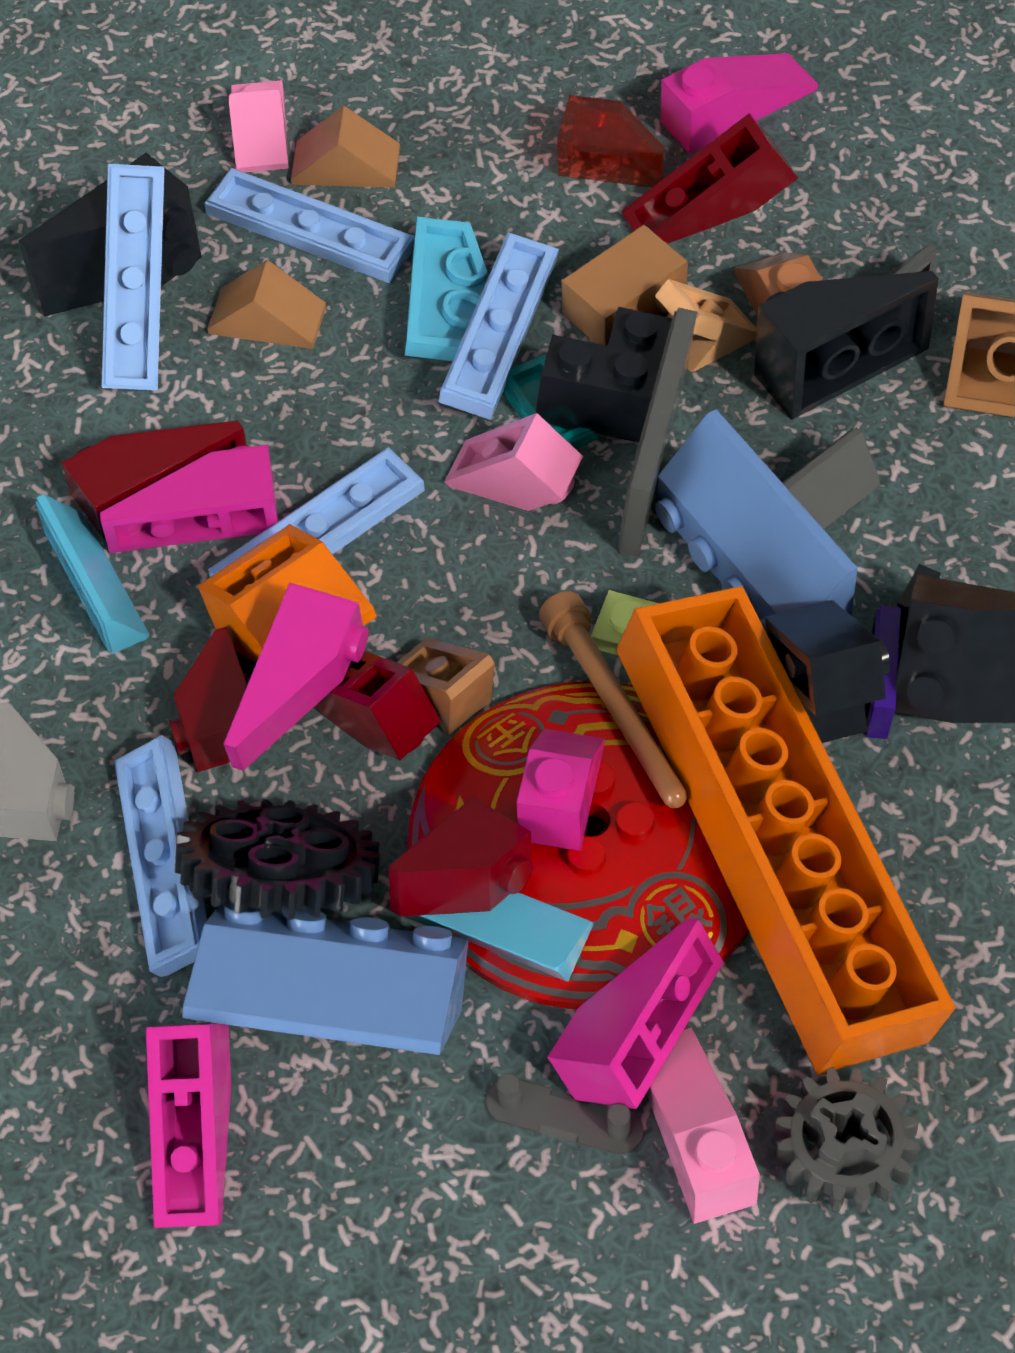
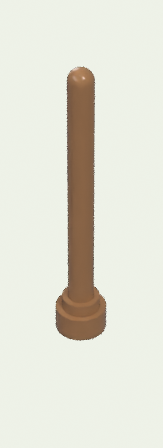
[539,591,687,808]

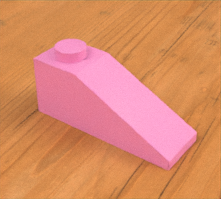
[646,1027,760,1224]

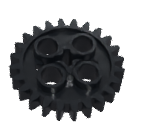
[175,799,380,920]

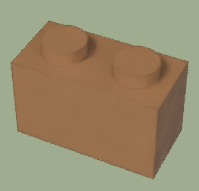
[561,225,688,346]

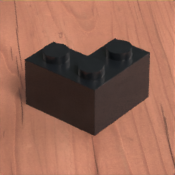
[536,307,672,443]
[765,600,890,743]

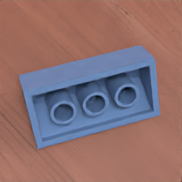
[655,409,857,631]
[182,902,469,1055]

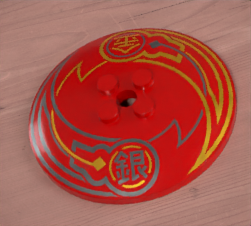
[407,681,749,1009]

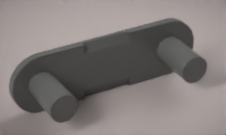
[486,1073,644,1154]

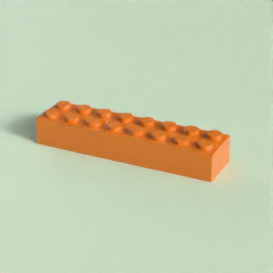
[616,586,956,1075]

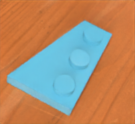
[405,216,515,367]

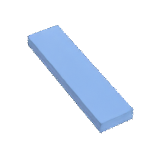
[102,164,164,390]
[204,168,414,283]
[438,232,559,420]
[208,447,425,577]
[114,735,207,977]

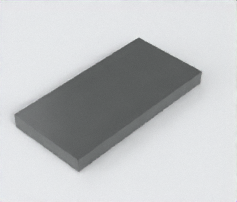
[617,307,698,557]

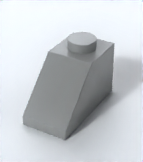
[0,703,74,841]

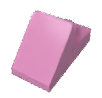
[229,80,289,173]

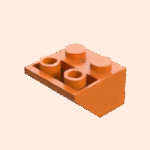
[198,524,377,663]

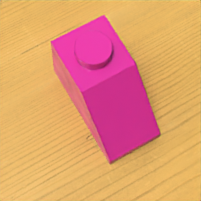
[516,729,605,851]

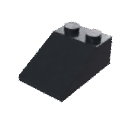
[19,153,202,317]
[754,271,939,420]
[895,574,1015,723]

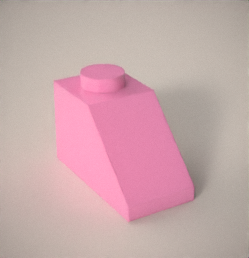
[444,413,583,511]

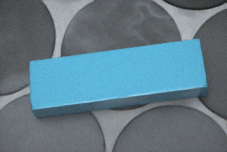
[35,494,149,654]
[407,893,593,982]

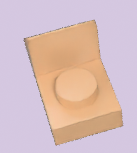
[655,279,757,372]

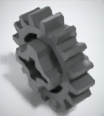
[774,1067,920,1213]

